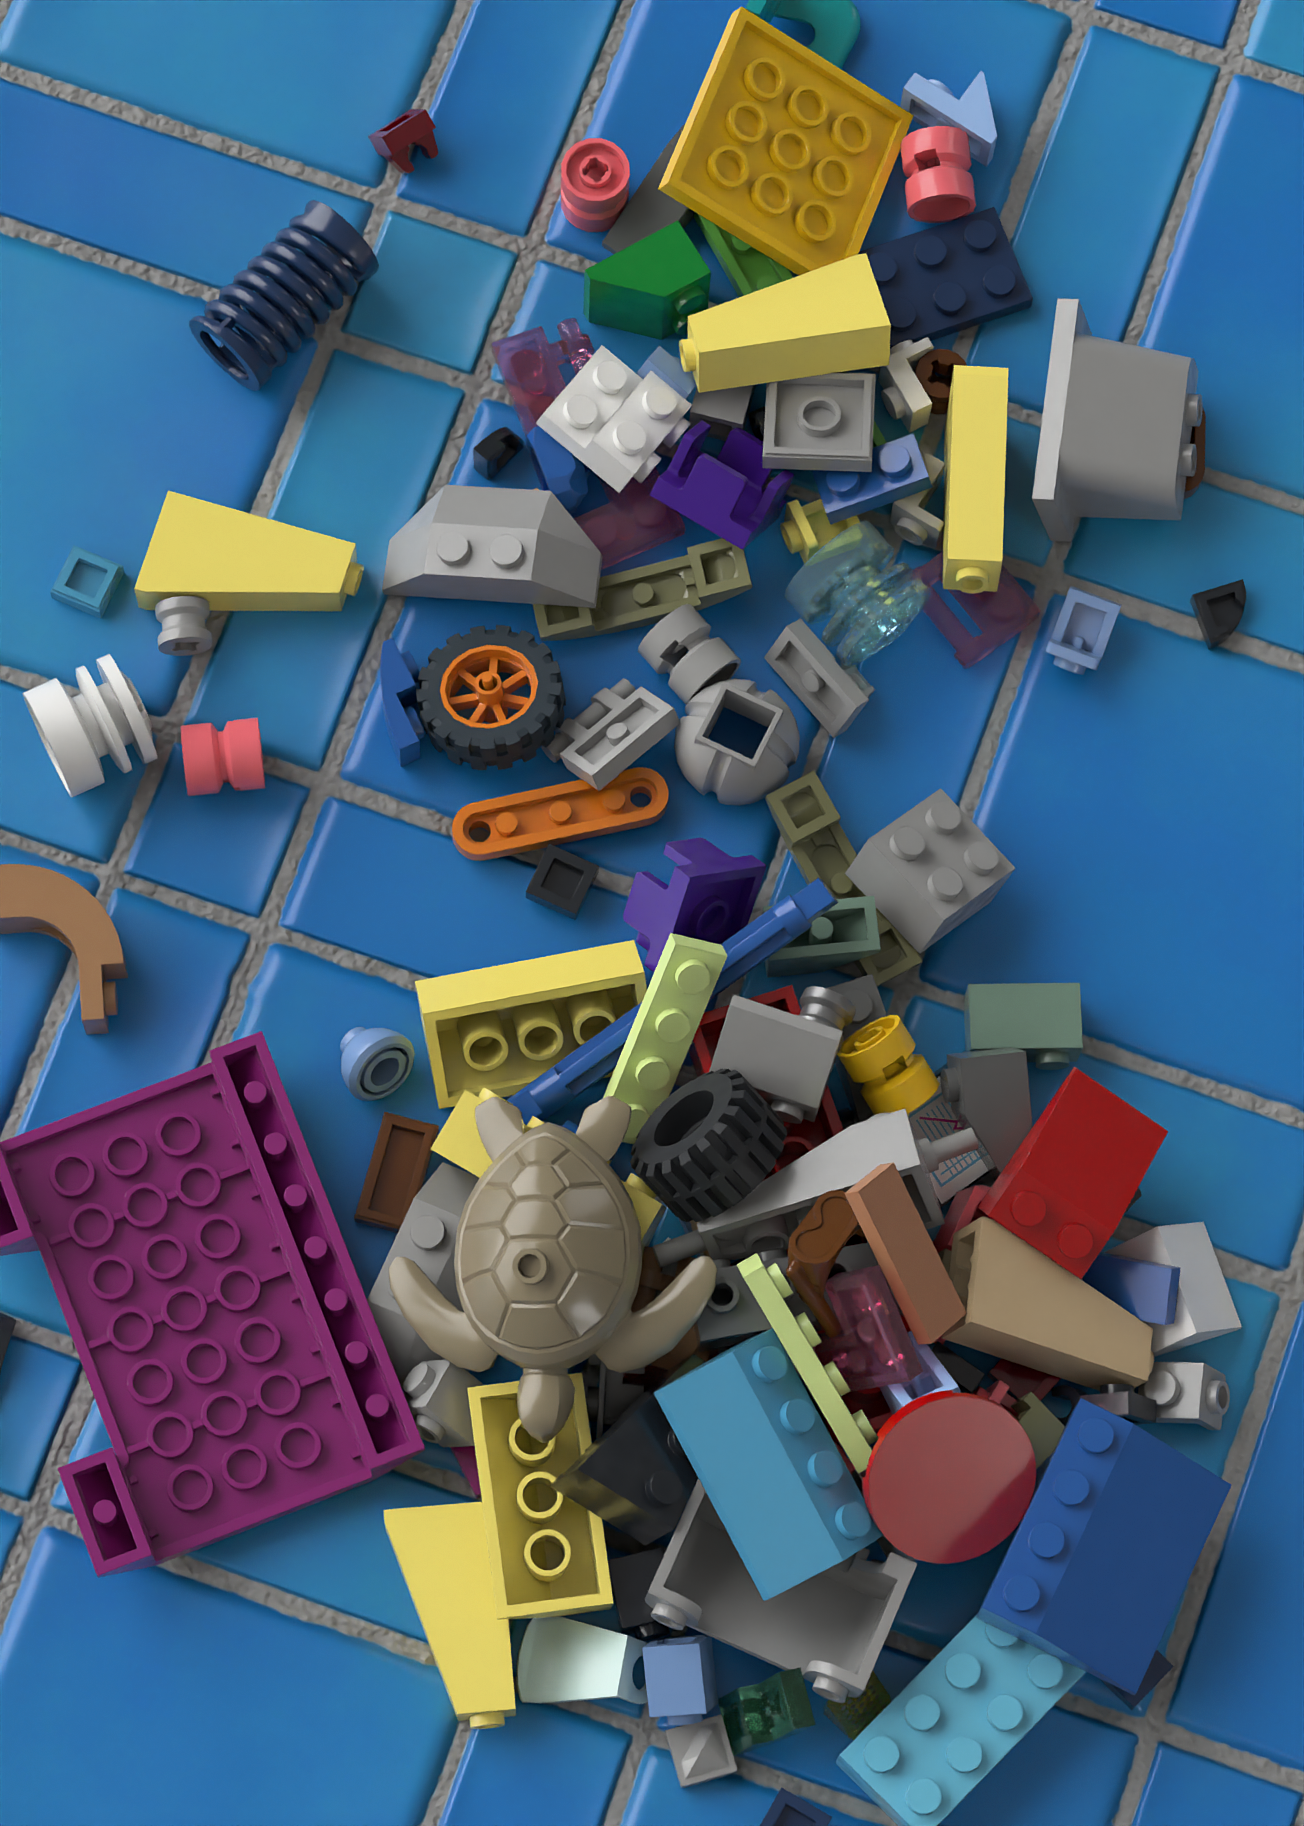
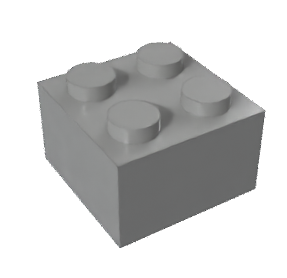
[845,788,1015,954]

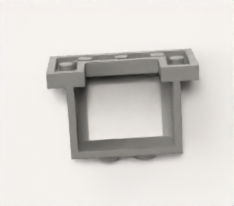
[1032,298,1203,541]

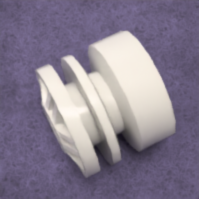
[22,654,157,797]

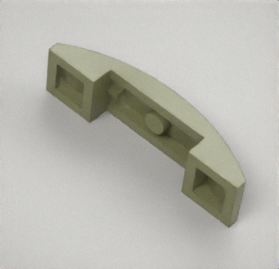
[532,538,753,641]
[765,770,923,987]

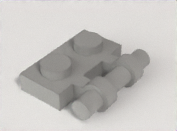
[542,678,680,791]

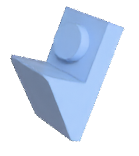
[900,71,997,167]

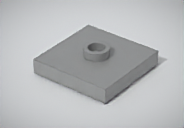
[763,372,876,472]

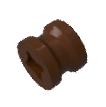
[915,349,967,415]

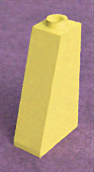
[679,253,891,393]
[943,365,1008,594]
[134,491,364,611]
[383,1502,516,1729]

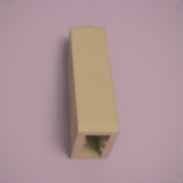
[942,1216,1154,1391]

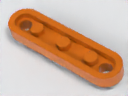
[452,767,669,861]

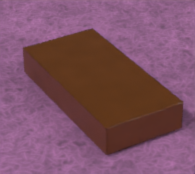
[354,1112,439,1233]

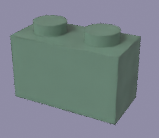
[964,983,1083,1070]

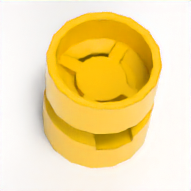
[837,1015,940,1115]

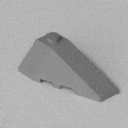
[697,1109,945,1260]

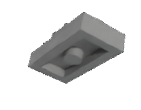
[764,618,875,738]

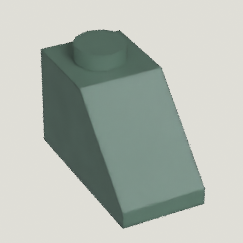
[762,896,881,978]

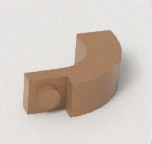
[0,864,128,1035]

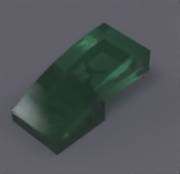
[718,1667,816,1756]

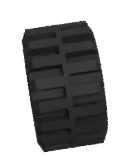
[630,1068,787,1222]

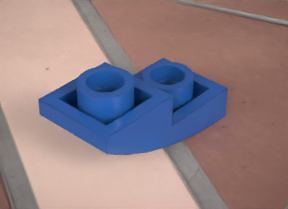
[380,638,425,767]

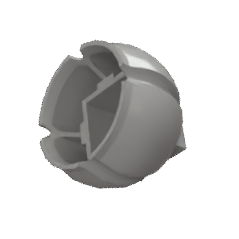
[674,679,800,806]

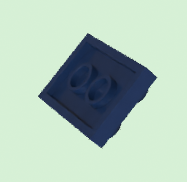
[858,207,1033,349]

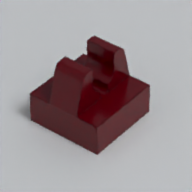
[368,109,438,173]

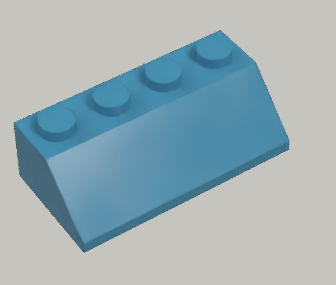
[654,1328,883,1601]

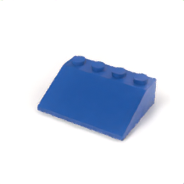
[976,1398,1232,1695]

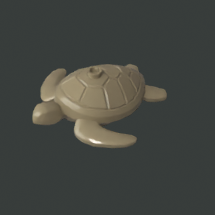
[388,1096,717,1443]

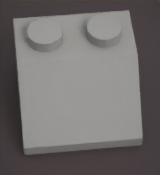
[709,994,843,1124]

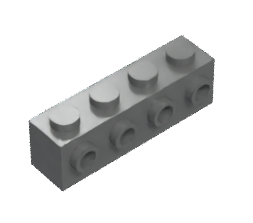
[694,1239,904,1352]

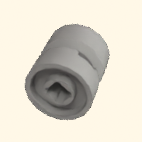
[638,604,741,705]

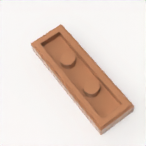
[844,1162,967,1345]

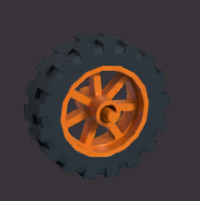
[416,625,566,770]

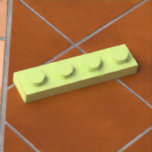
[603,933,727,1144]
[737,1253,878,1474]

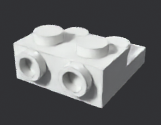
[536,345,692,493]

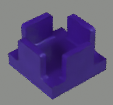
[650,420,795,550]
[623,838,767,972]

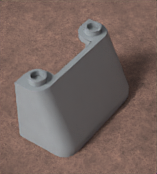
[645,1478,917,1703]

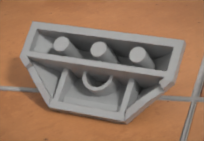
[382,485,603,608]
[367,1162,479,1389]

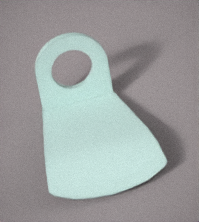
[516,1616,648,1704]

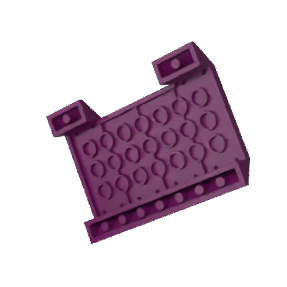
[0,1031,425,1578]

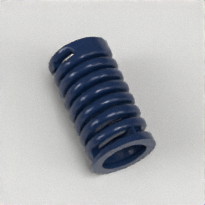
[189,200,379,391]

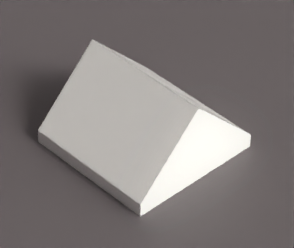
[1104,1222,1242,1357]

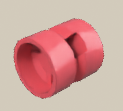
[900,126,976,223]
[561,138,630,232]
[181,718,265,796]

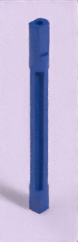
[506,878,839,1125]

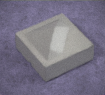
[665,1715,737,1789]

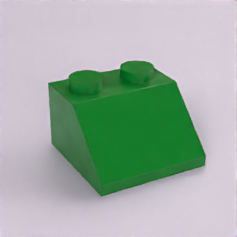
[583,220,711,340]

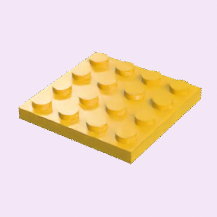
[658,6,914,275]

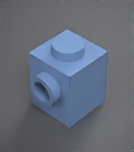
[642,1635,718,1725]

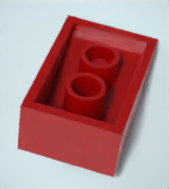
[978,1067,1168,1279]

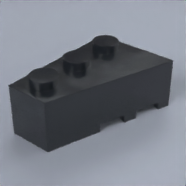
[550,1354,706,1545]

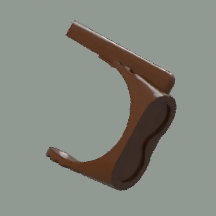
[786,1190,866,1338]

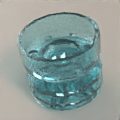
[785,520,932,667]

